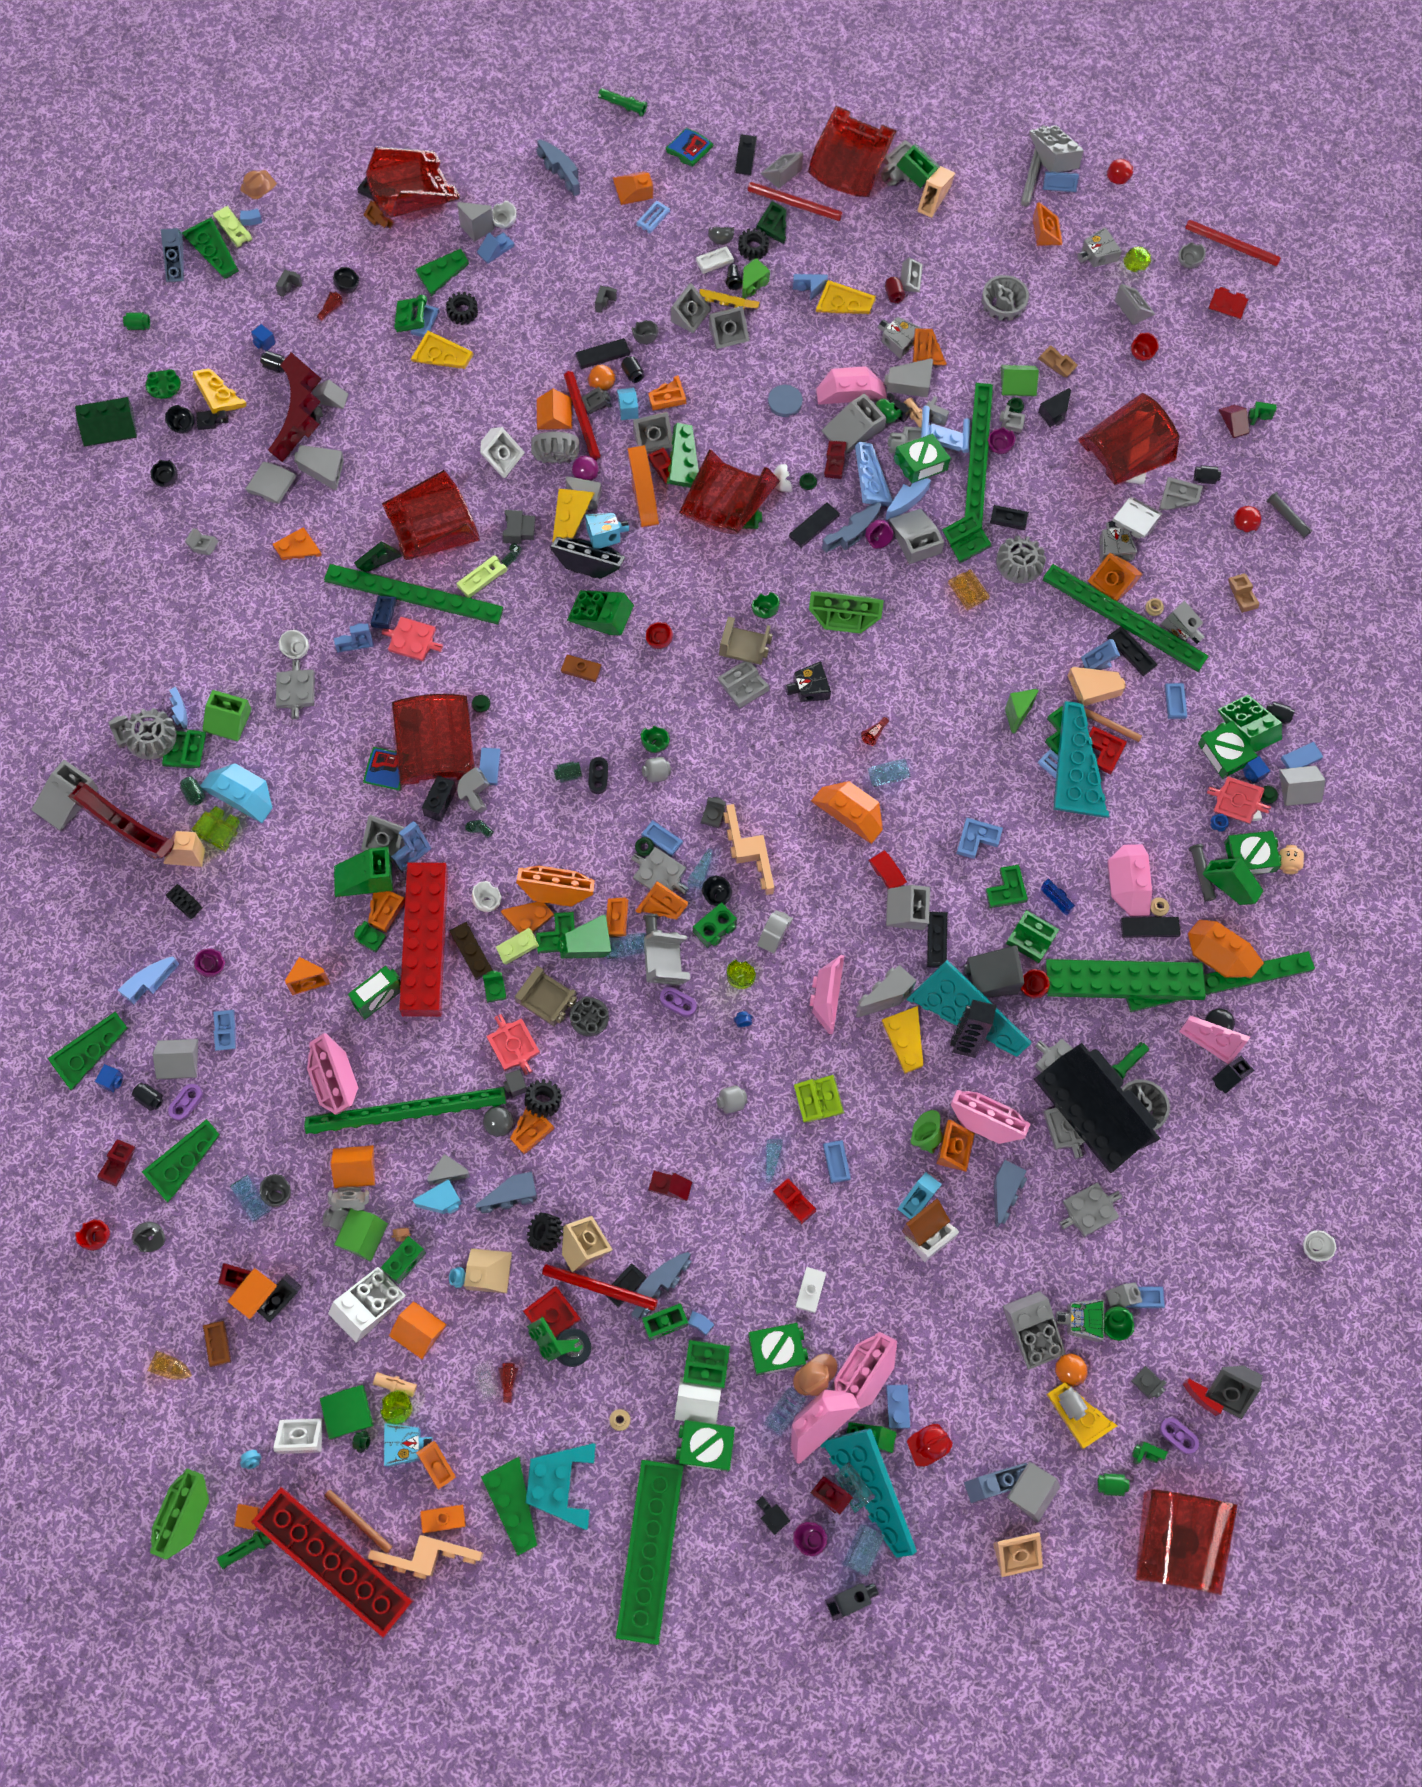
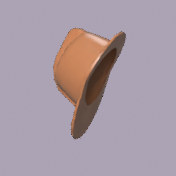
[240,170,277,200]
[793,1353,837,1396]

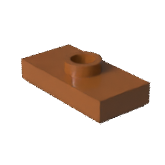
[561,654,602,683]
[203,1320,231,1367]

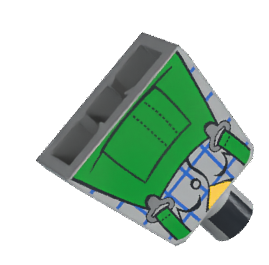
[1055,1300,1104,1342]

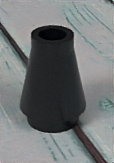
[725,264,742,290]

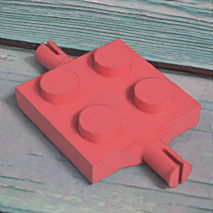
[382,617,443,661]
[1207,776,1271,824]
[486,1014,540,1075]

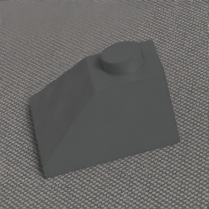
[1205,1365,1263,1419]

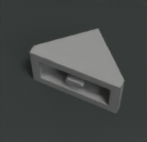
[312,380,348,409]
[427,1154,470,1185]

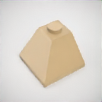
[562,1216,612,1272]
[464,1249,512,1293]

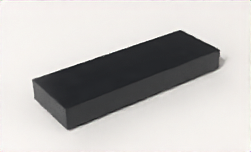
[575,338,630,369]
[789,502,840,548]
[1107,626,1158,677]
[927,911,948,968]
[1120,917,1181,938]

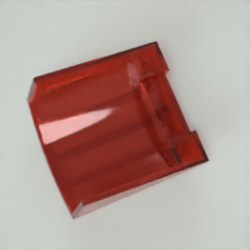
[808,105,897,197]
[366,147,460,218]
[1078,393,1180,485]
[679,449,780,534]
[382,470,480,560]
[390,694,475,785]
[1135,1489,1238,1595]

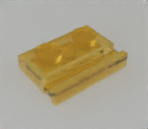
[948,569,990,610]

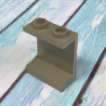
[719,616,773,665]

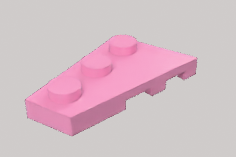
[1179,1015,1250,1064]

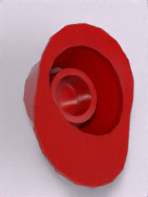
[907,1424,952,1467]

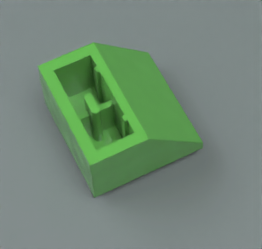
[202,690,252,742]

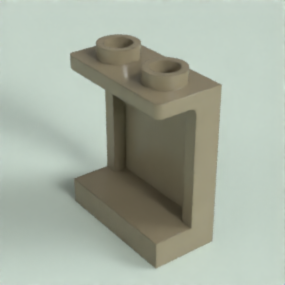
[515,966,577,1027]

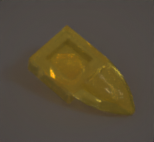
[147,1351,192,1380]

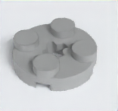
[328,1186,369,1211]

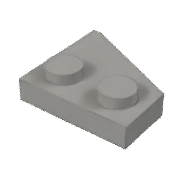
[1159,477,1203,511]

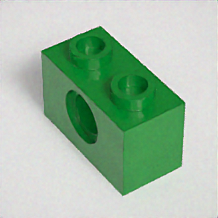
[381,1236,426,1285]
[642,1303,688,1342]

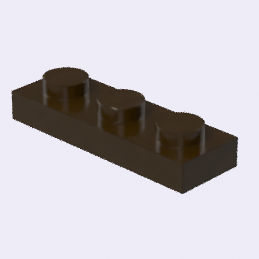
[449,922,493,980]

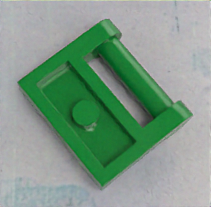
[394,295,427,332]

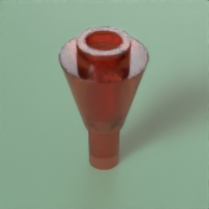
[316,292,343,321]
[861,717,889,746]
[498,1363,519,1403]

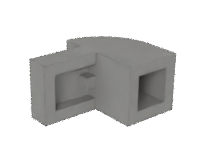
[457,767,490,813]
[757,910,793,953]

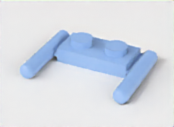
[921,406,970,453]

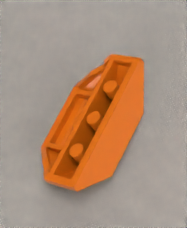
[811,781,883,844]
[516,865,595,907]
[1188,919,1264,978]

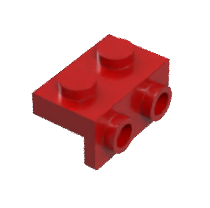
[1208,287,1248,319]

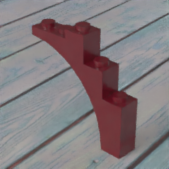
[268,352,322,462]
[68,782,174,860]

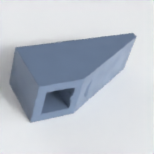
[161,228,184,282]
[993,1160,1027,1227]
[475,1172,537,1213]
[964,1463,1027,1503]

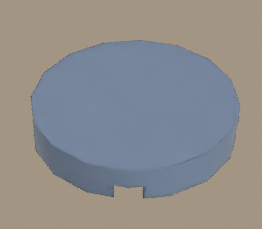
[768,385,803,417]

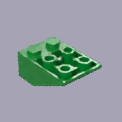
[567,590,634,636]
[1217,695,1282,752]
[334,847,393,897]

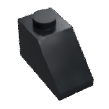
[735,134,757,176]
[1038,388,1071,427]
[1212,1056,1255,1094]
[257,1273,302,1323]

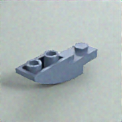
[536,139,580,196]
[822,502,881,553]
[631,1252,692,1321]

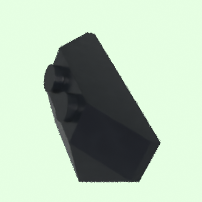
[551,537,625,579]

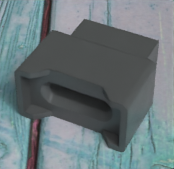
[502,510,536,544]

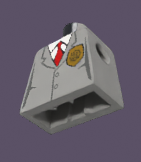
[1077,227,1122,267]
[878,317,921,359]
[1099,521,1137,563]
[1161,600,1205,644]

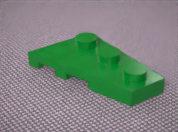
[415,248,469,297]

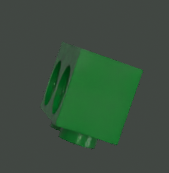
[692,902,737,948]

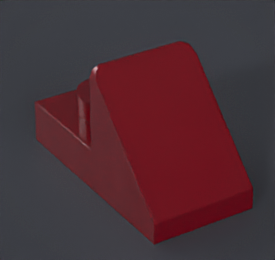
[648,1170,692,1201]
[810,1476,853,1515]

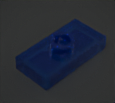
[1041,878,1075,915]

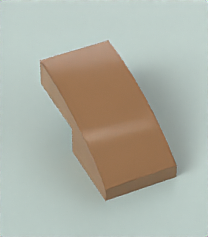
[1038,345,1078,378]
[1228,573,1260,613]

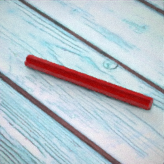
[748,182,842,221]
[1185,220,1281,266]
[564,371,601,460]
[542,1264,658,1311]

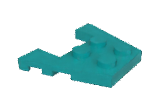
[525,1443,596,1530]

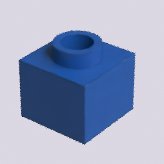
[251,324,276,351]
[1243,756,1270,784]
[95,1064,123,1093]

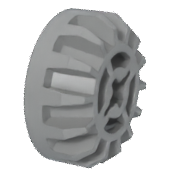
[981,275,1029,321]
[531,432,579,464]
[996,535,1046,584]
[122,708,177,760]
[1121,1079,1170,1131]

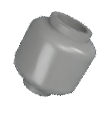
[642,757,671,783]
[716,1085,747,1114]

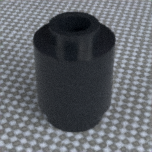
[260,351,285,373]
[621,356,644,383]
[1194,465,1221,484]
[1266,701,1295,724]
[132,1083,163,1111]

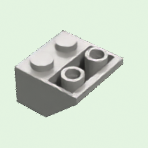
[886,885,930,930]

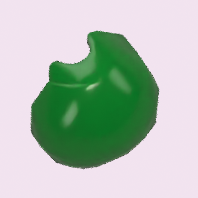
[875,398,901,424]
[751,592,780,619]
[640,726,670,753]
[1104,1306,1134,1341]

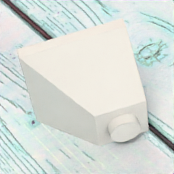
[480,427,525,478]

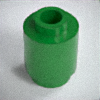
[123,312,150,330]
[1098,1473,1129,1496]

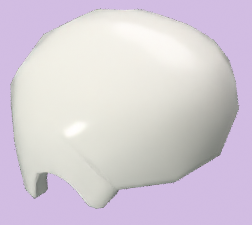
[492,201,516,229]
[772,464,792,492]
[279,630,309,660]
[472,881,501,912]
[1302,1230,1337,1262]

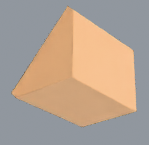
[993,1532,1043,1577]

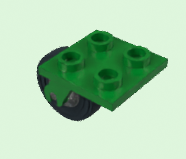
[527,1317,591,1367]

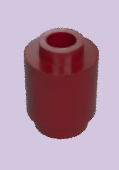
[885,276,905,303]

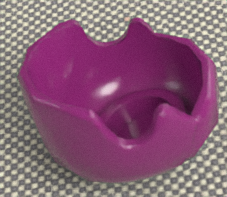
[988,427,1016,454]
[572,455,599,481]
[865,520,894,549]
[194,948,225,978]
[793,1522,827,1556]

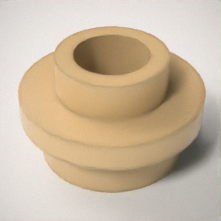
[1145,598,1164,616]
[1150,898,1169,916]
[609,1409,630,1431]

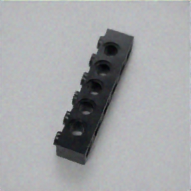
[950,999,997,1058]

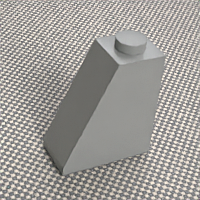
[884,359,933,397]
[294,445,344,490]

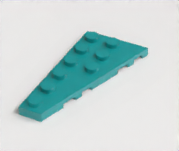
[1053,701,1110,818]
[906,960,1031,1057]
[820,1428,917,1558]

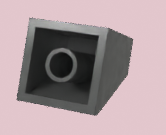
[963,946,1024,998]

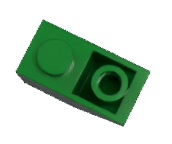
[846,1422,897,1453]

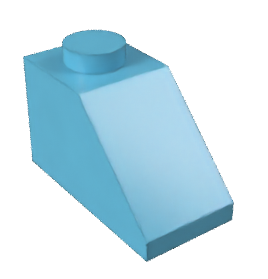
[617,388,638,420]
[897,1172,942,1219]
[413,1179,462,1214]

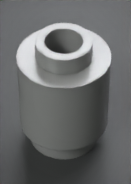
[1058,1387,1087,1421]

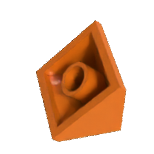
[1033,202,1063,246]
[537,388,572,430]
[285,957,330,995]
[936,1120,975,1172]
[330,1145,375,1189]
[227,1268,277,1319]
[389,1301,447,1360]

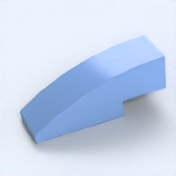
[885,478,931,520]
[118,956,179,1004]

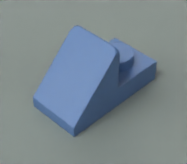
[477,232,514,264]
[793,274,828,301]
[1081,639,1120,670]

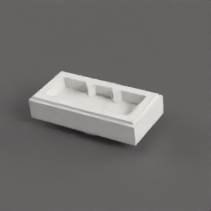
[696,246,734,274]
[795,1267,826,1313]

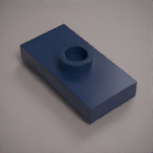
[370,596,397,629]

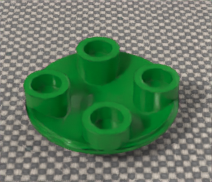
[145,369,181,399]

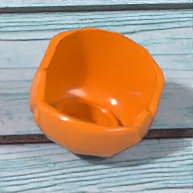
[588,365,615,391]
[1055,1353,1088,1387]

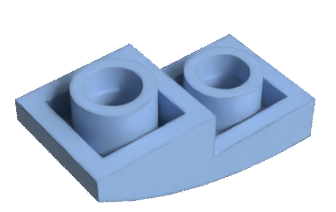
[169,687,188,729]

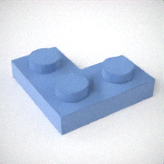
[334,623,374,653]
[956,818,1003,859]
[391,821,431,872]

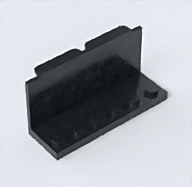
[1034,1043,1161,1173]

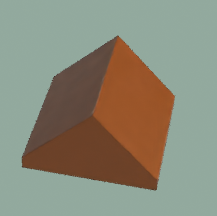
[902,1199,951,1247]

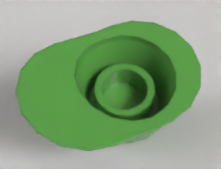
[911,1110,943,1154]

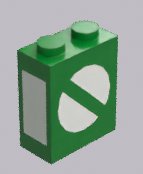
[894,434,951,484]
[1198,721,1258,779]
[1224,831,1281,875]
[347,965,401,1020]
[748,1323,809,1376]
[675,1420,735,1472]

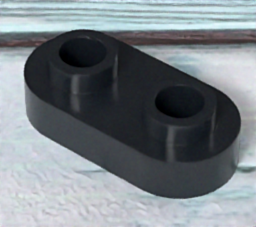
[588,757,608,794]

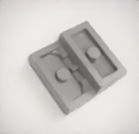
[246,462,296,504]
[717,661,770,709]

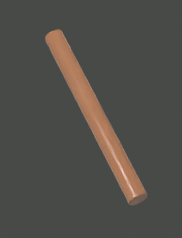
[1084,707,1142,742]
[324,1489,393,1553]

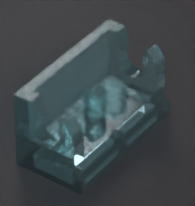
[842,1525,885,1576]

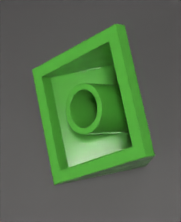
[1001,365,1039,396]
[1005,689,1039,734]
[334,1208,388,1262]

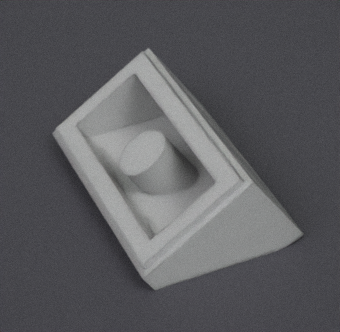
[901,257,923,293]

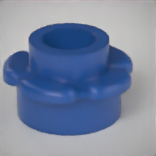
[1210,814,1229,832]
[734,1011,753,1028]

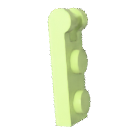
[213,206,252,248]
[457,556,508,598]

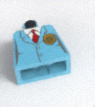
[585,513,629,549]
[384,1424,433,1467]

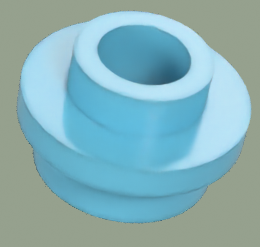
[449,1267,466,1288]
[240,1450,262,1469]

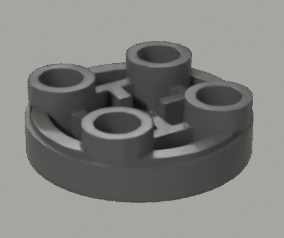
[570,996,609,1037]

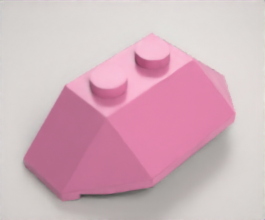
[816,366,887,405]
[1107,844,1152,916]
[809,955,844,1034]
[307,1033,358,1114]
[951,1090,1030,1144]
[834,1332,897,1409]
[791,1389,860,1464]

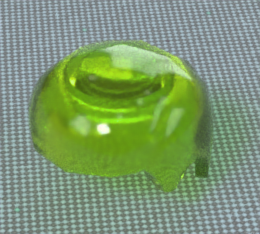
[1123,246,1151,272]
[726,960,756,989]
[380,1390,413,1425]

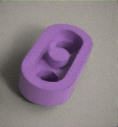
[660,987,697,1017]
[168,1084,203,1121]
[1159,1418,1199,1454]

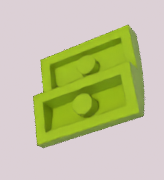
[794,1075,844,1123]

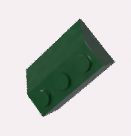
[75,397,137,447]

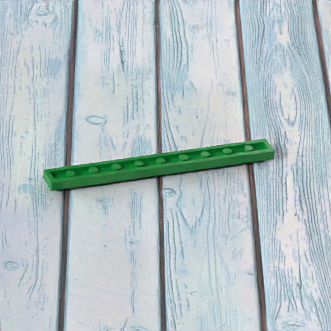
[964,382,993,525]
[324,564,504,625]
[1043,564,1209,672]
[1126,951,1315,1012]
[304,1087,506,1134]

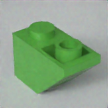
[742,258,770,298]

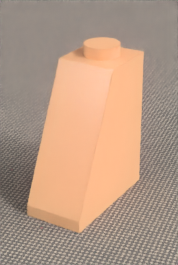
[917,166,955,218]
[1067,667,1126,706]
[164,831,205,867]

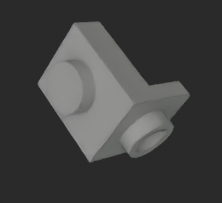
[926,396,949,426]
[999,405,1025,433]
[185,528,219,555]
[108,715,128,748]
[322,1207,348,1232]
[1105,1282,1142,1308]

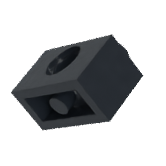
[422,775,457,822]

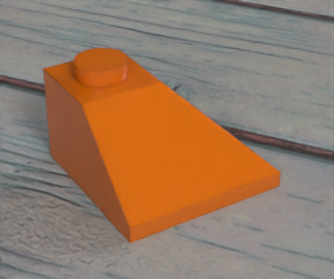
[613,171,653,205]
[1088,553,1143,601]

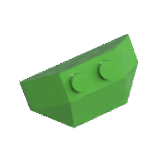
[809,591,884,634]
[150,1468,209,1560]

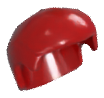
[1107,158,1133,184]
[1130,332,1159,361]
[1234,506,1262,533]
[645,622,673,649]
[1021,969,1050,999]
[75,1219,110,1251]

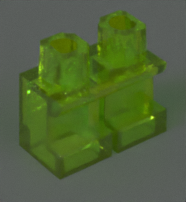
[192,806,240,852]

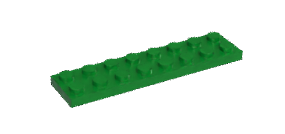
[1046,959,1206,1000]
[615,1460,684,1645]

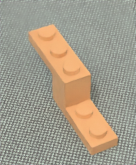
[723,804,774,895]
[368,1535,484,1579]

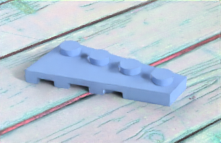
[855,442,893,507]

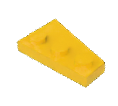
[816,280,876,314]
[699,289,760,309]
[411,330,473,369]
[193,368,247,414]
[552,488,595,542]
[881,1006,923,1074]
[1046,1382,1118,1449]

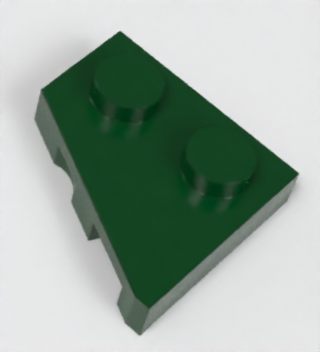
[756,201,786,244]
[354,541,402,572]

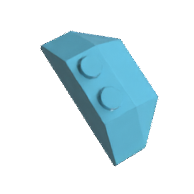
[199,763,273,823]

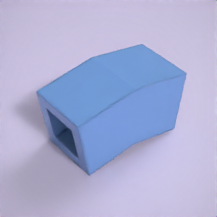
[240,208,263,225]
[688,1311,714,1336]

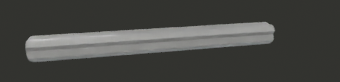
[1021,125,1048,207]

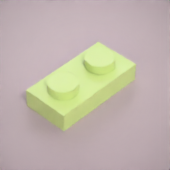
[496,928,539,965]

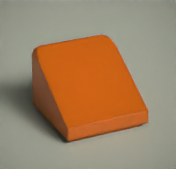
[234,1504,261,1531]

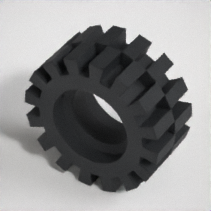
[738,228,769,261]
[446,292,478,325]
[166,884,203,919]
[524,1079,562,1118]
[527,1213,563,1252]

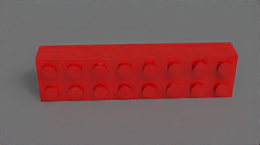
[399,862,448,1017]
[251,1487,413,1638]

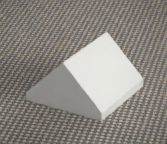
[904,1223,959,1262]
[674,1377,721,1424]
[274,1419,322,1454]

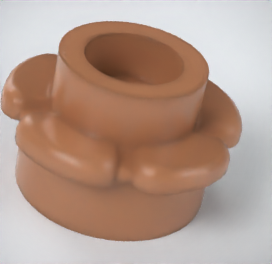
[391,1228,411,1242]

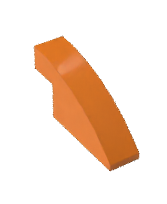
[628,445,659,527]

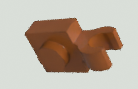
[363,201,394,229]

